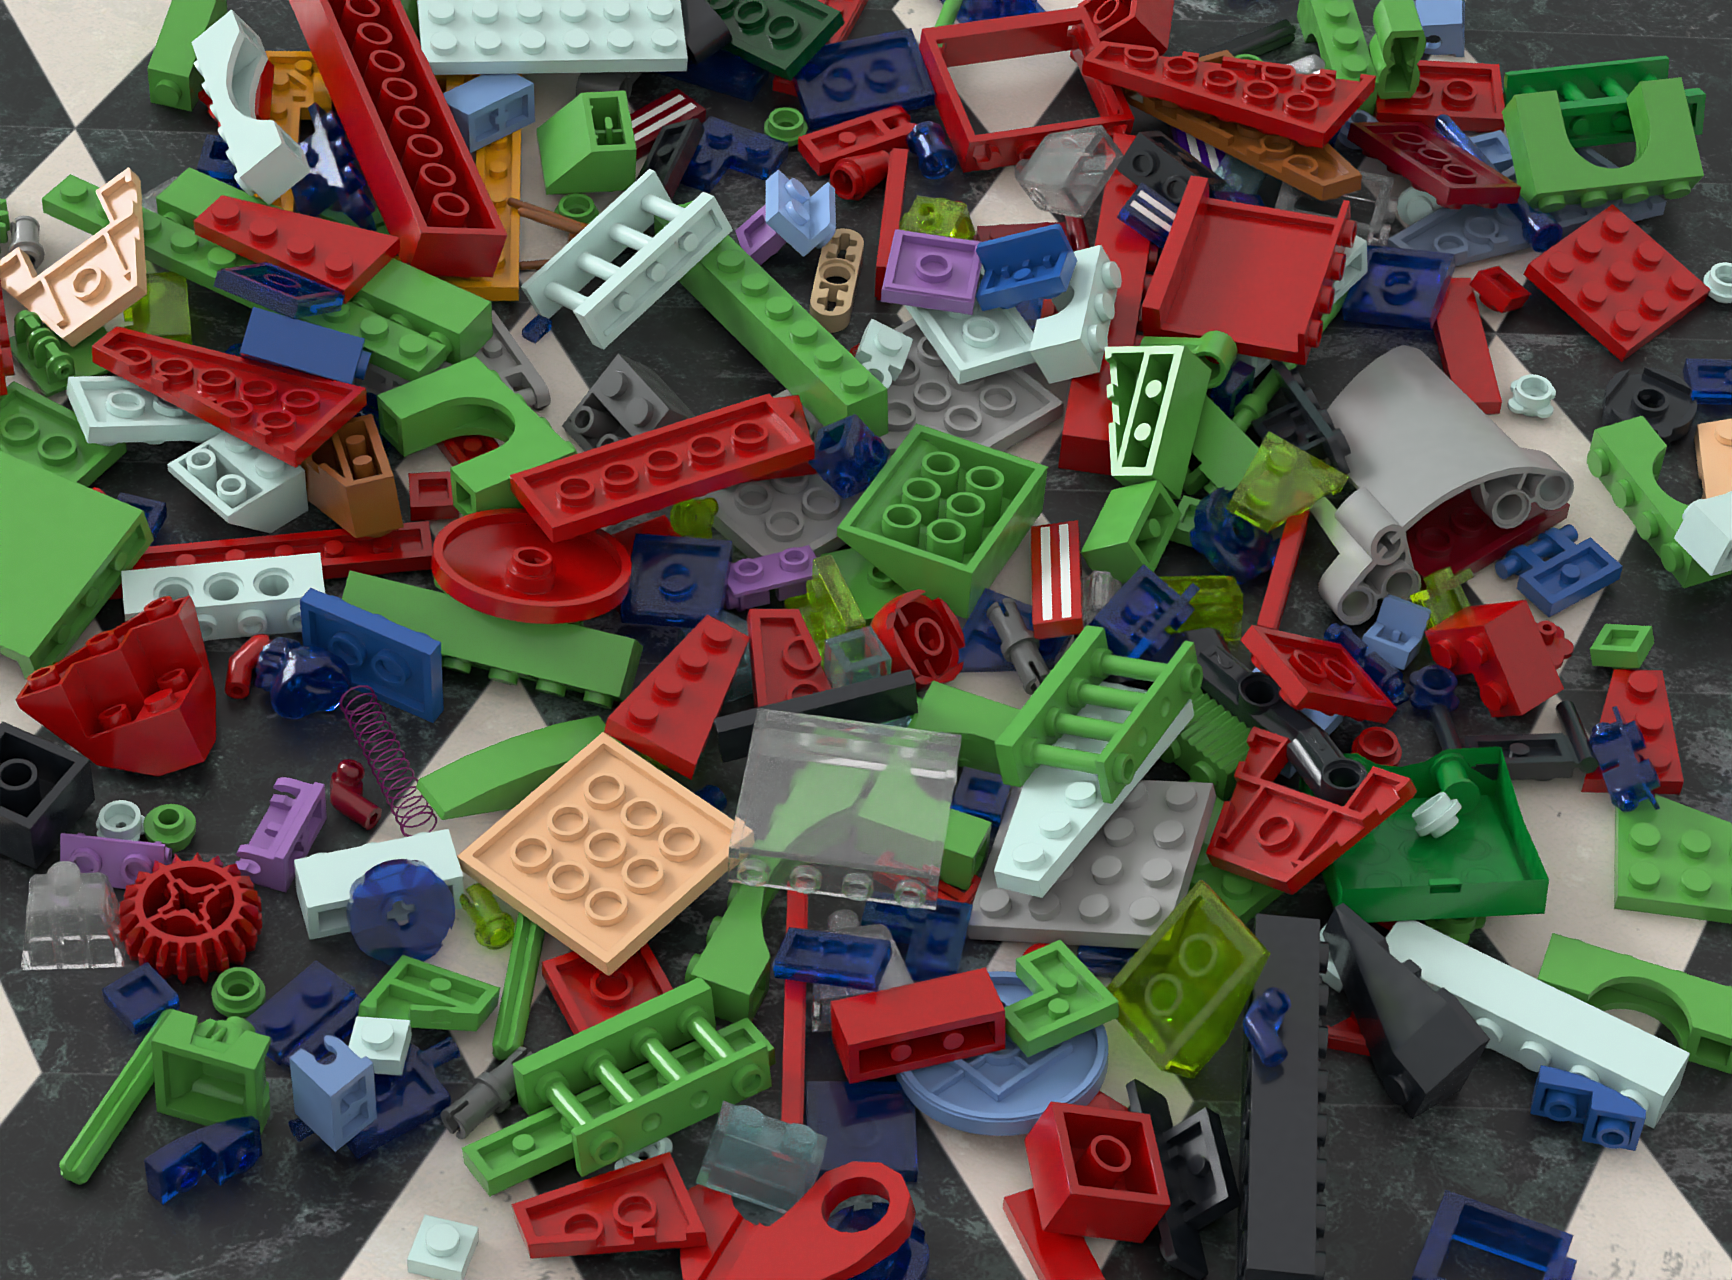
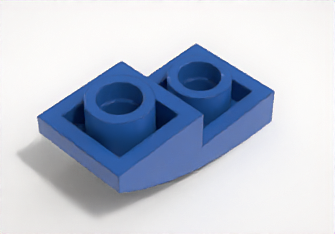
[1530,1065,1646,1151]

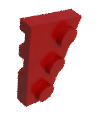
[511,1152,708,1259]

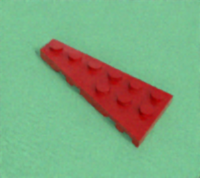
[1082,41,1376,149]

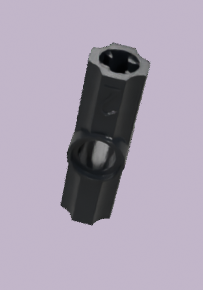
[1197,644,1328,742]

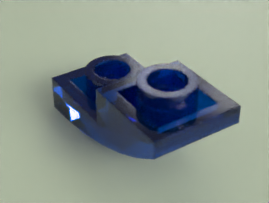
[144,1116,263,1205]

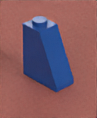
[240,307,371,384]

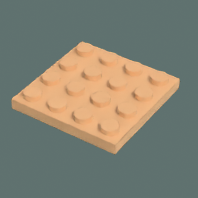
[457,732,755,976]

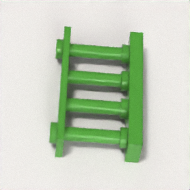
[994,625,1203,804]
[512,977,772,1177]

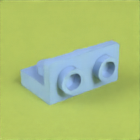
[766,170,836,257]

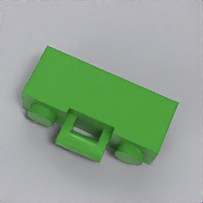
[1183,395,1283,514]

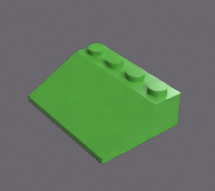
[837,423,1048,619]

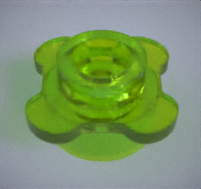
[670,497,719,544]

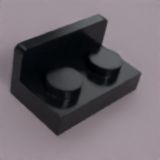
[1117,130,1227,214]

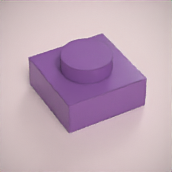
[735,204,787,265]

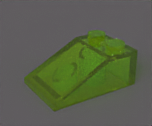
[1106,880,1271,1079]

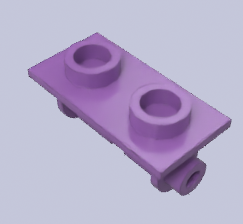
[718,545,826,612]
[60,833,172,889]

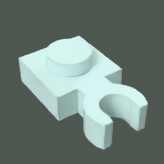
[855,319,913,390]

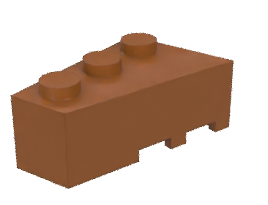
[300,414,404,538]

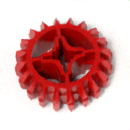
[118,852,263,985]

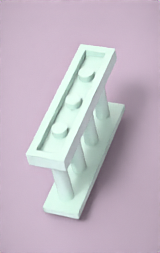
[521,169,733,350]

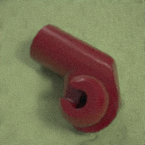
[330,759,382,830]

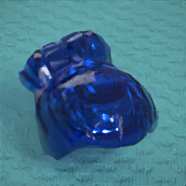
[255,637,353,719]

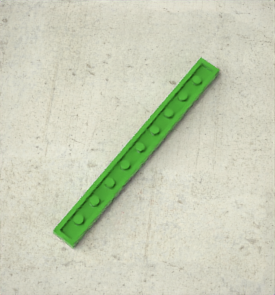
[42,174,447,382]

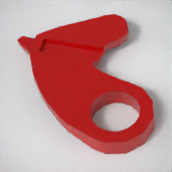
[680,1161,916,1280]

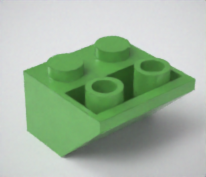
[536,91,637,195]

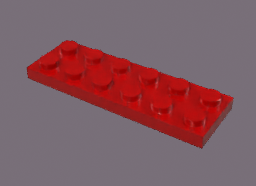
[510,393,815,544]

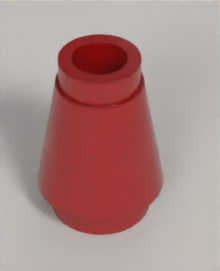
[830,150,890,200]

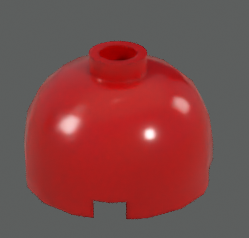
[867,589,965,692]

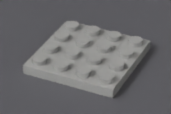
[965,780,1216,950]

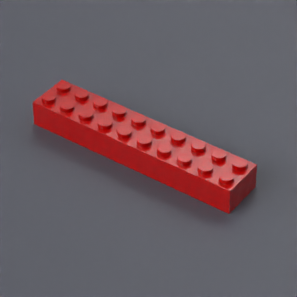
[289,0,507,278]

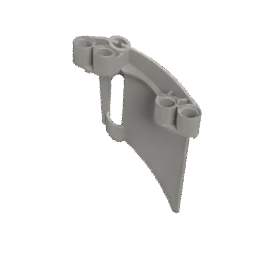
[1289,345,1574,625]

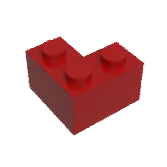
[1424,600,1564,717]

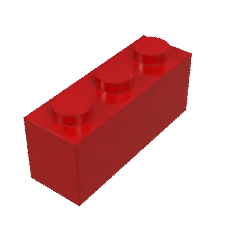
[830,967,1005,1084]

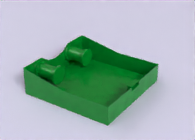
[1299,747,1549,923]

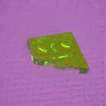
[1225,431,1349,532]

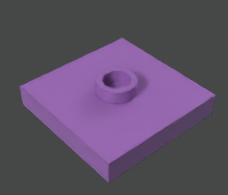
[881,229,982,315]

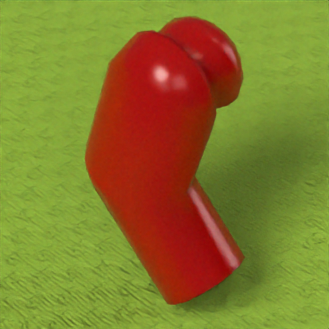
[224,634,281,699]

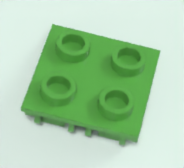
[9,310,110,398]

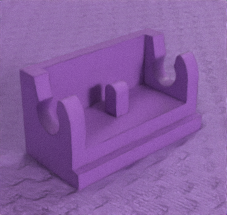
[236,777,327,893]

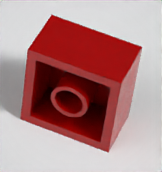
[1024,1101,1171,1243]

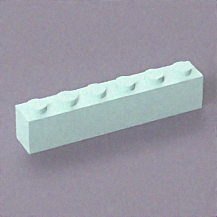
[1385,920,1690,1129]

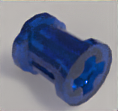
[906,121,958,180]

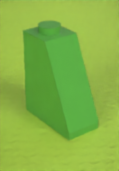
[147,0,228,112]

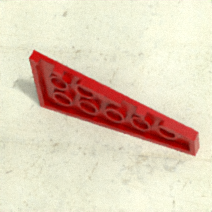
[92,326,367,468]

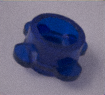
[1409,665,1459,712]

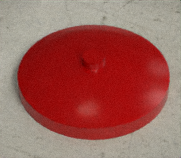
[431,508,632,624]

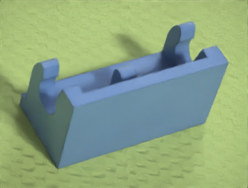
[1416,0,1465,57]
[443,74,535,153]
[289,1035,377,1152]

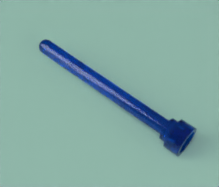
[1435,114,1563,252]

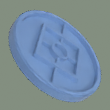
[895,971,1108,1136]

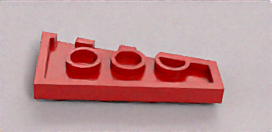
[194,195,400,304]
[604,614,750,780]

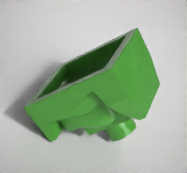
[151,1009,271,1141]

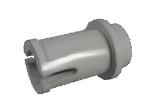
[7,216,45,269]

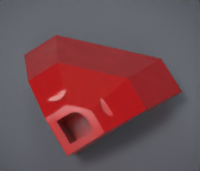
[15,595,216,776]

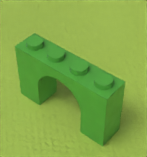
[1502,77,1704,213]
[377,356,578,516]
[850,681,1020,891]

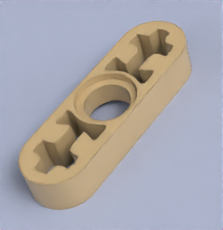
[810,228,864,333]

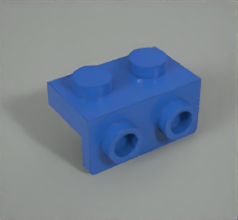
[975,224,1077,311]

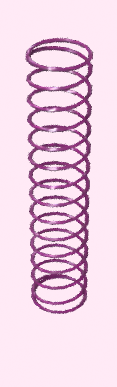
[339,685,437,837]

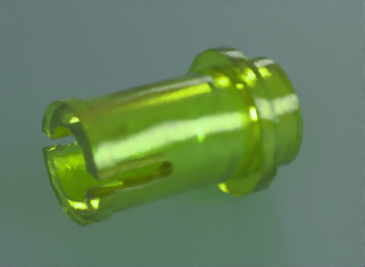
[459,883,515,950]

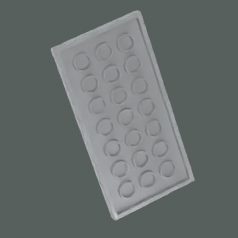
[684,318,1064,560]

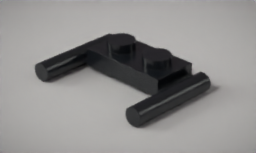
[1430,700,1599,781]

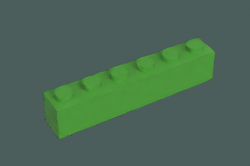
[342,571,643,709]

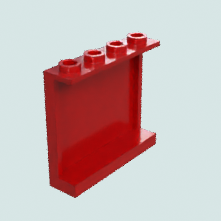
[1141,175,1357,365]

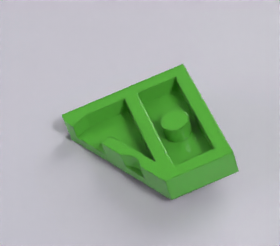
[358,955,500,1031]

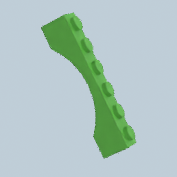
[685,754,871,1023]

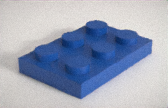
[300,587,444,723]

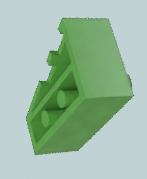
[1104,345,1212,499]

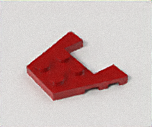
[1206,727,1417,895]

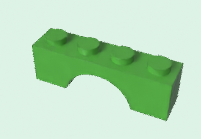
[1297,0,1379,116]
[1586,415,1732,588]
[1537,933,1732,1074]

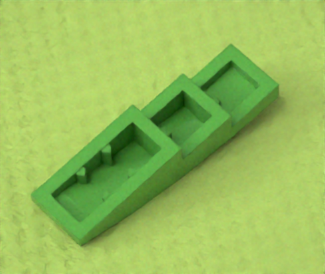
[416,715,623,820]

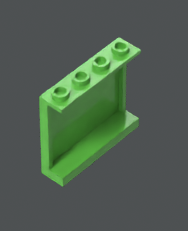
[0,451,154,680]

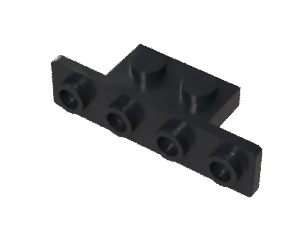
[1251,360,1351,478]
[1126,1079,1242,1280]

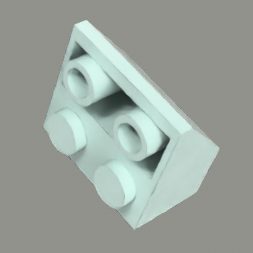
[167,431,308,533]

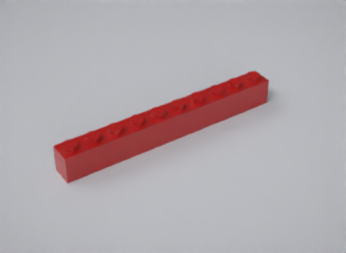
[1058,133,1164,475]

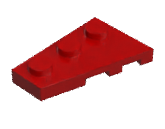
[747,609,860,751]
[1581,669,1684,795]

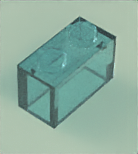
[696,1101,828,1214]

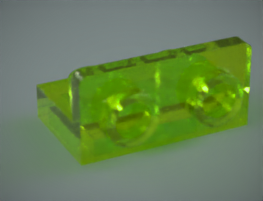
[785,555,866,673]
[1137,575,1243,641]

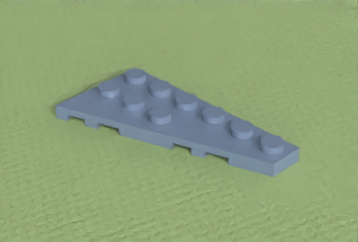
[1386,147,1667,276]

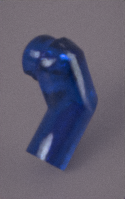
[1243,987,1291,1067]

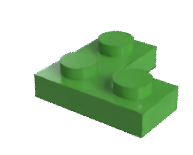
[1004,940,1119,1057]

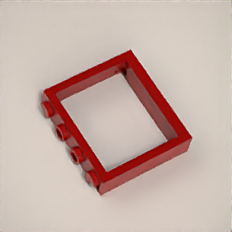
[917,6,1135,173]

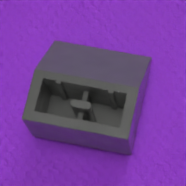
[562,353,696,451]

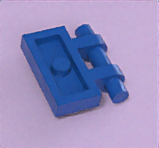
[1495,524,1623,617]

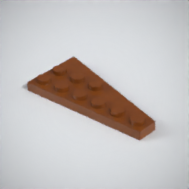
[1121,50,1362,201]

